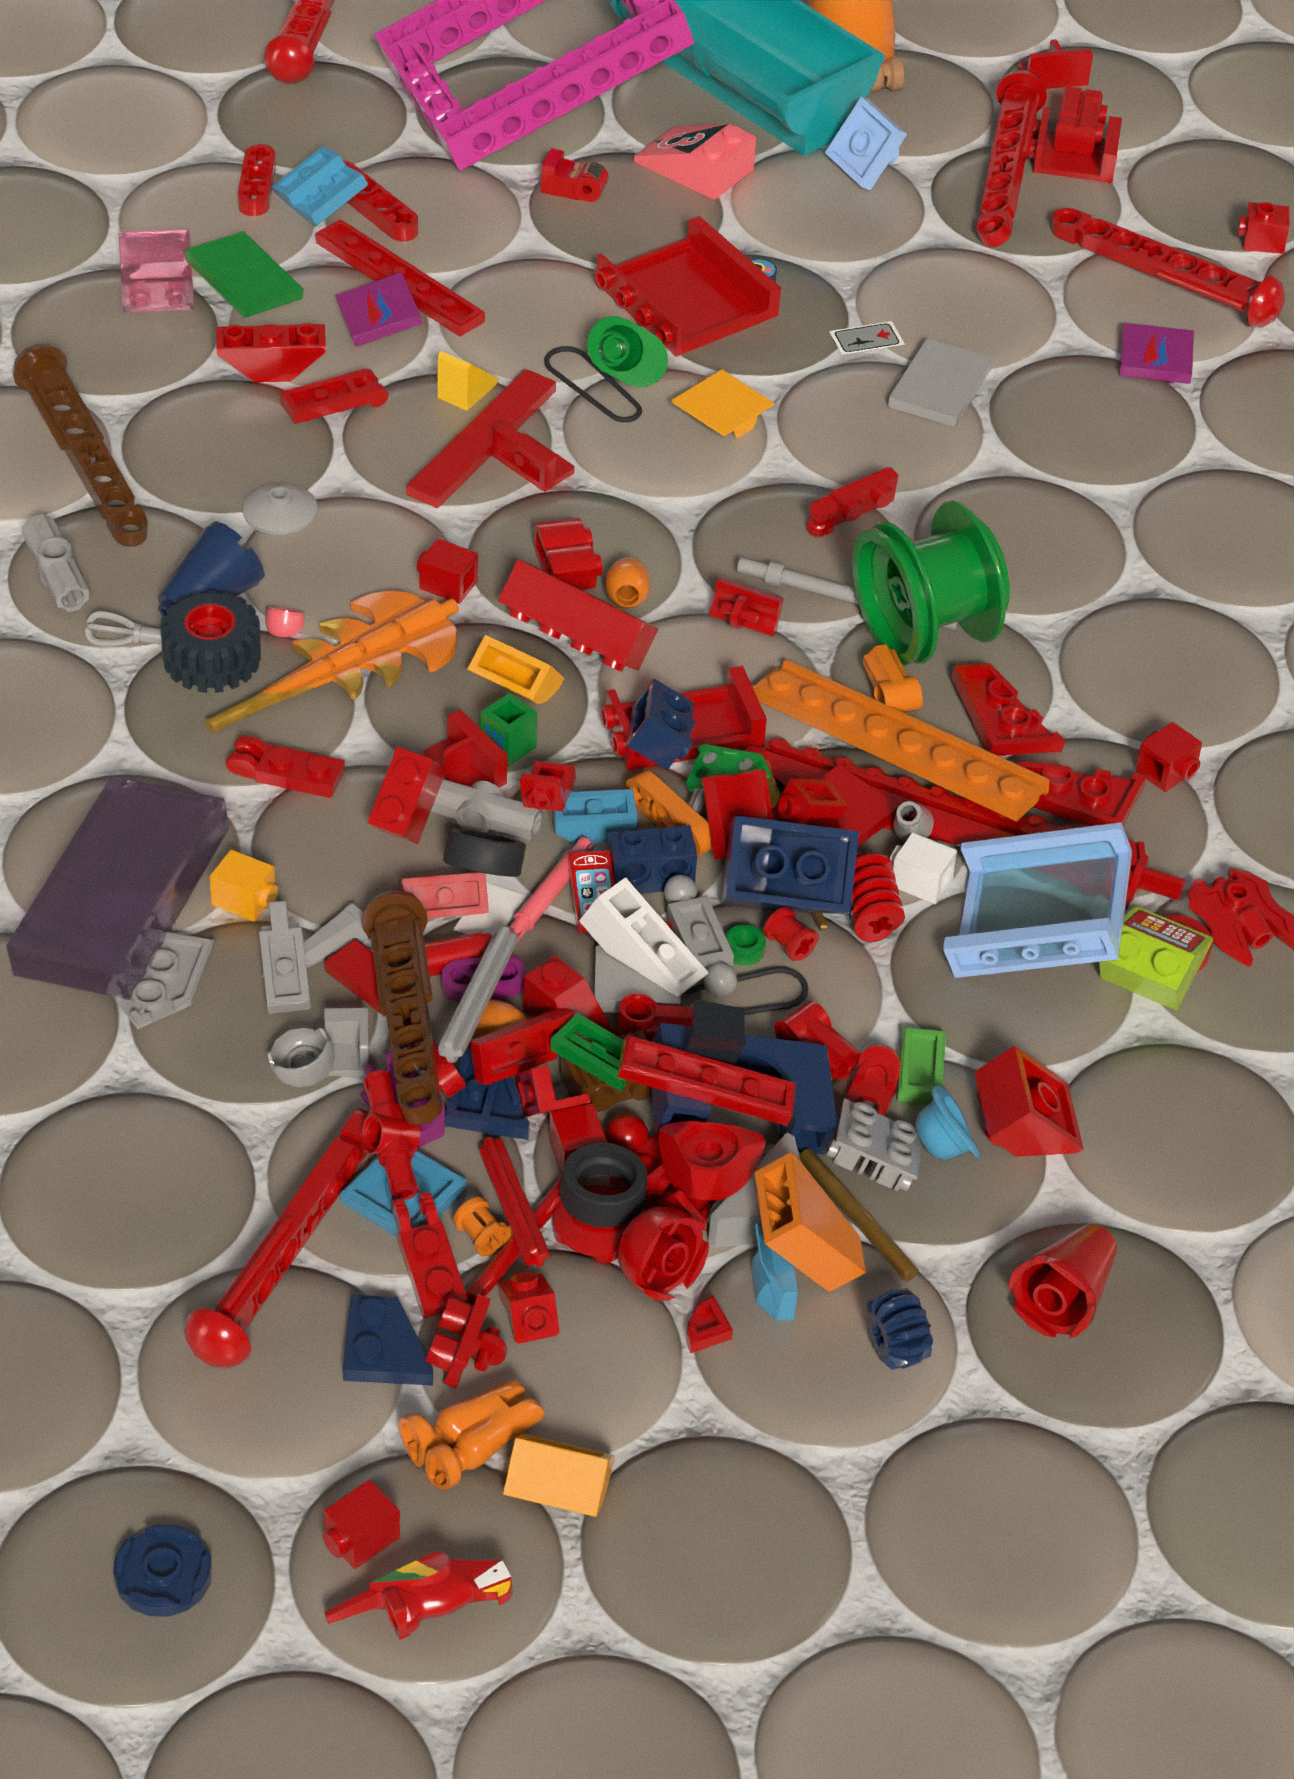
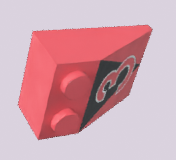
[634,124,756,200]

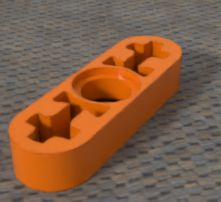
[626,770,713,858]

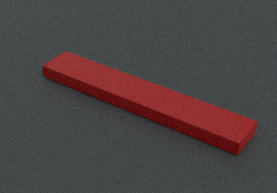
[315,219,485,337]
[407,369,556,508]

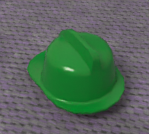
[587,316,668,388]

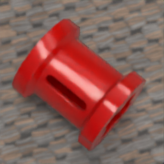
[763,907,819,961]

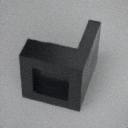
[683,1000,746,1065]

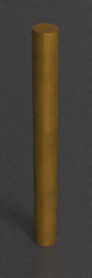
[799,1149,919,1281]

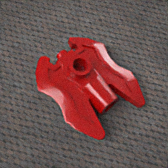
[1188,867,1294,967]

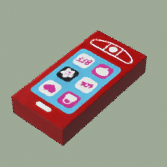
[568,850,615,934]

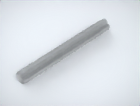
[438,926,518,1063]

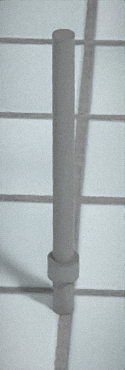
[737,557,959,631]

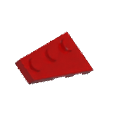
[951,663,1066,756]
[1018,761,1147,826]

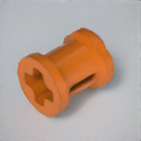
[453,1197,511,1257]

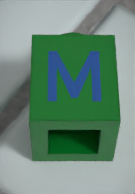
[480,693,538,767]

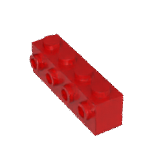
[498,559,659,672]

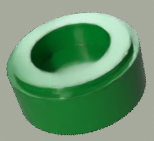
[725,925,766,965]

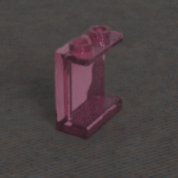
[118,230,194,313]

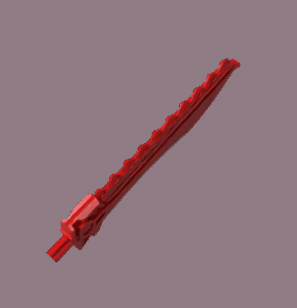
[746,738,1186,911]

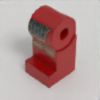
[541,148,609,202]

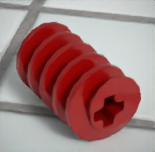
[851,853,905,943]

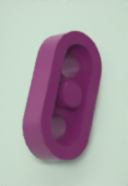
[442,956,527,1002]

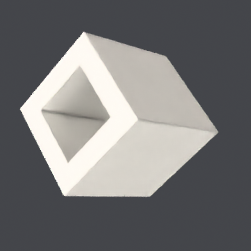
[890,832,957,905]

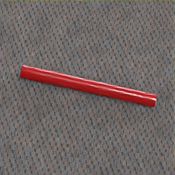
[466,1176,562,1305]

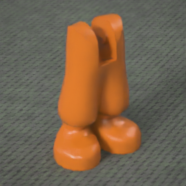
[398,1379,545,1491]

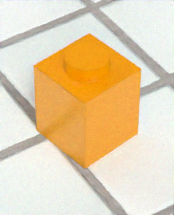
[209,850,278,922]

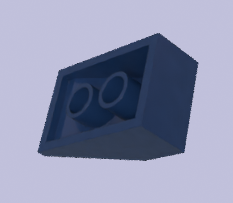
[721,816,859,915]

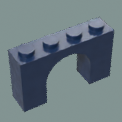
[651,1023,838,1155]

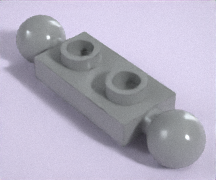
[664,875,737,997]

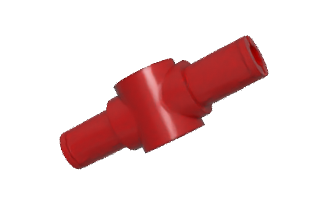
[361,1070,420,1201]

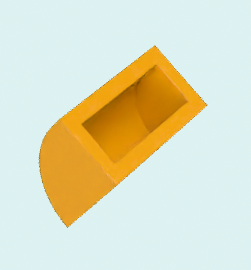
[467,635,565,704]
[503,1434,615,1517]

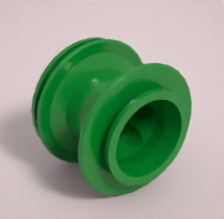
[852,500,1010,665]

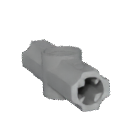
[22,514,89,612]
[431,779,544,841]

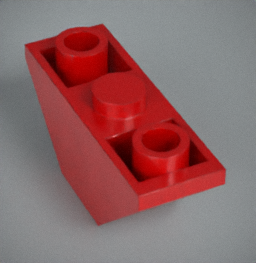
[216,323,326,383]

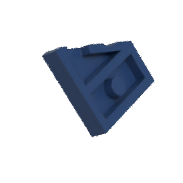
[343,1295,434,1386]

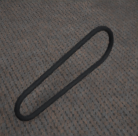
[544,346,642,423]
[680,967,809,1015]

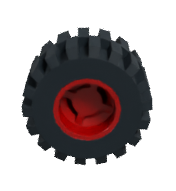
[161,590,261,693]

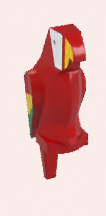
[324,1551,513,1640]

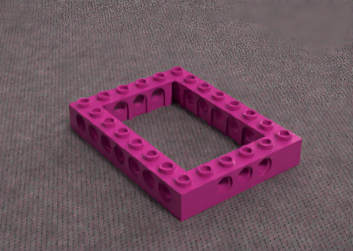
[374,0,694,171]

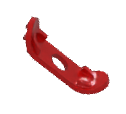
[833,1044,901,1140]

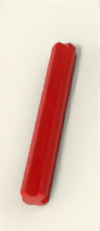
[479,1136,550,1268]

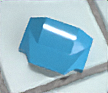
[553,789,637,844]
[751,1223,798,1321]

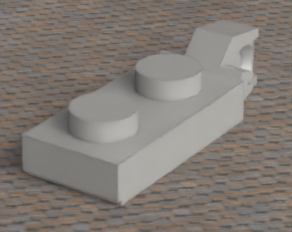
[259,901,311,1014]

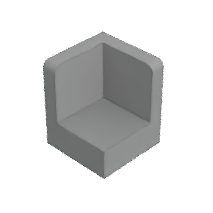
[324,1008,369,1076]

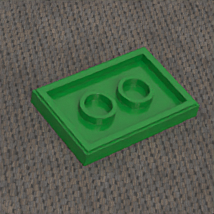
[185,231,304,318]

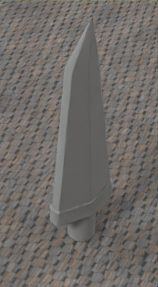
[261,903,370,977]

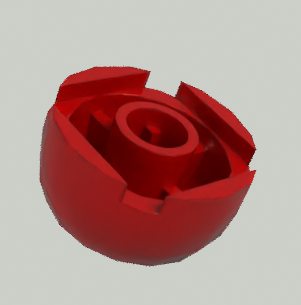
[618,1207,709,1301]

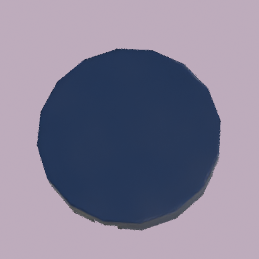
[113,1525,212,1617]

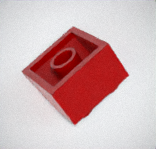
[974,1045,1084,1157]

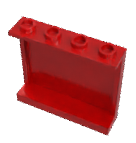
[595,216,781,357]

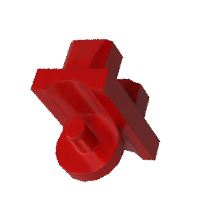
[709,577,784,637]
[425,1294,508,1388]

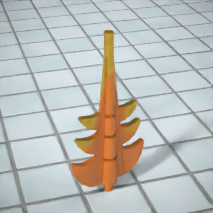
[205,590,459,733]

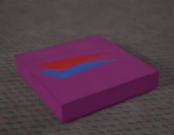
[335,272,423,347]
[1120,323,1194,384]

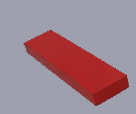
[617,1035,796,1126]

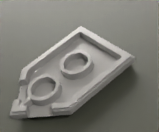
[108,926,214,1030]

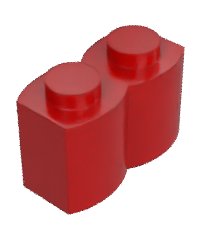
[534,518,603,590]

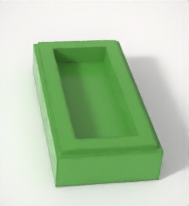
[897,1027,946,1105]

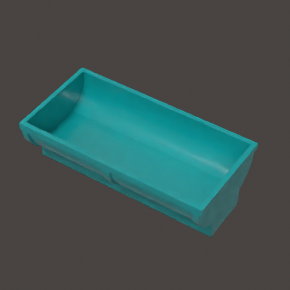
[610,0,885,156]

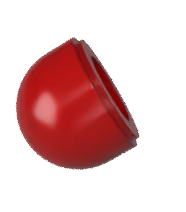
[605,1114,649,1152]

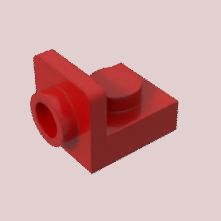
[774,778,848,824]

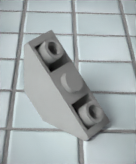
[707,1132,800,1248]

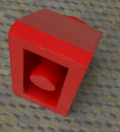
[523,955,613,1043]

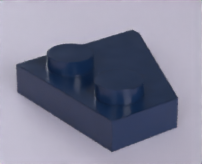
[445,1050,530,1140]

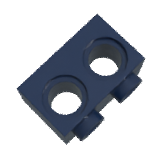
[627,678,695,770]
[608,825,697,894]

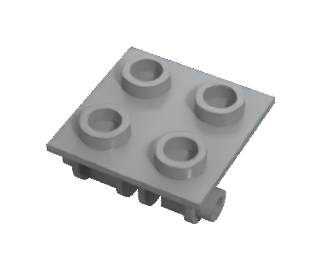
[825,1098,922,1192]

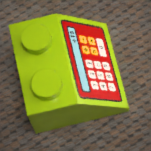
[1099,906,1213,1011]

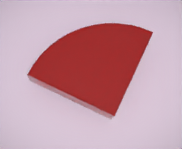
[686,1295,733,1353]

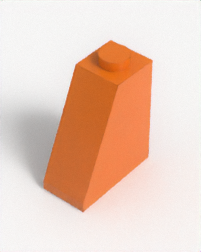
[755,1152,866,1292]

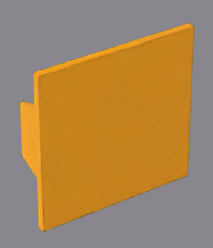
[672,369,774,439]

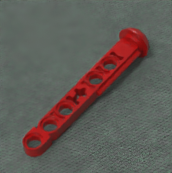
[264,0,334,84]
[977,70,1047,248]
[1052,208,1285,328]
[184,1108,369,1368]

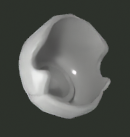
[267,1027,335,1088]

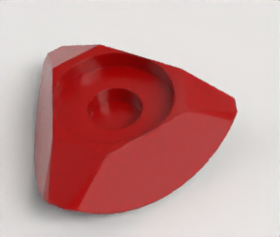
[659,1121,766,1200]

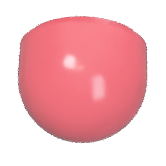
[265,606,305,637]

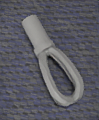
[85,611,162,646]

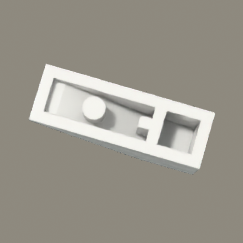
[579,877,709,997]

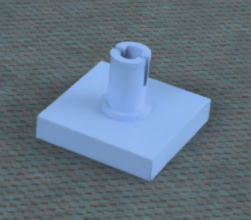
[825,96,907,191]

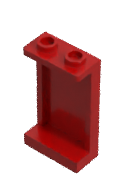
[600,665,767,771]

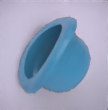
[915,1086,981,1160]

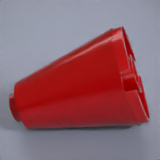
[1008,1224,1117,1338]

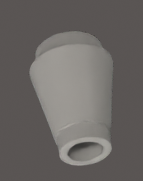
[893,801,934,842]

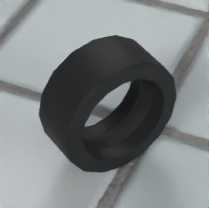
[443,828,526,877]
[560,1143,648,1227]

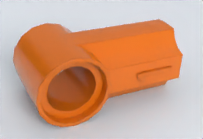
[863,644,923,713]

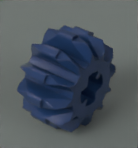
[865,1288,933,1370]

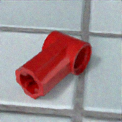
[615,993,691,1042]
[774,1001,861,1081]

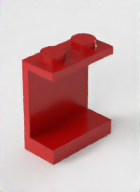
[1028,107,1122,183]

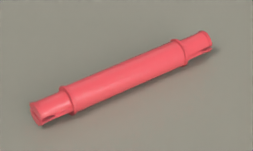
[509,837,593,945]

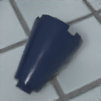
[158,521,265,616]

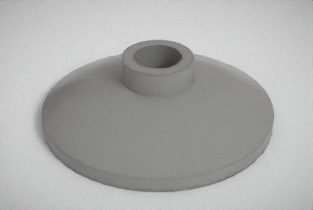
[242,483,318,535]

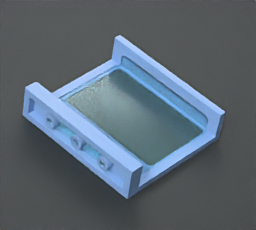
[943,822,1132,978]

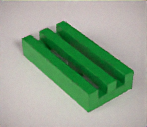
[551,1013,627,1092]

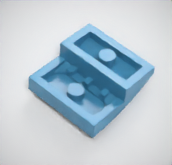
[271,146,368,226]

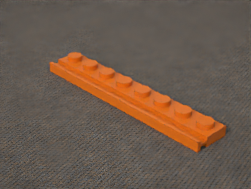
[753,659,1050,822]

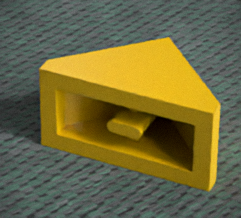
[438,351,499,411]

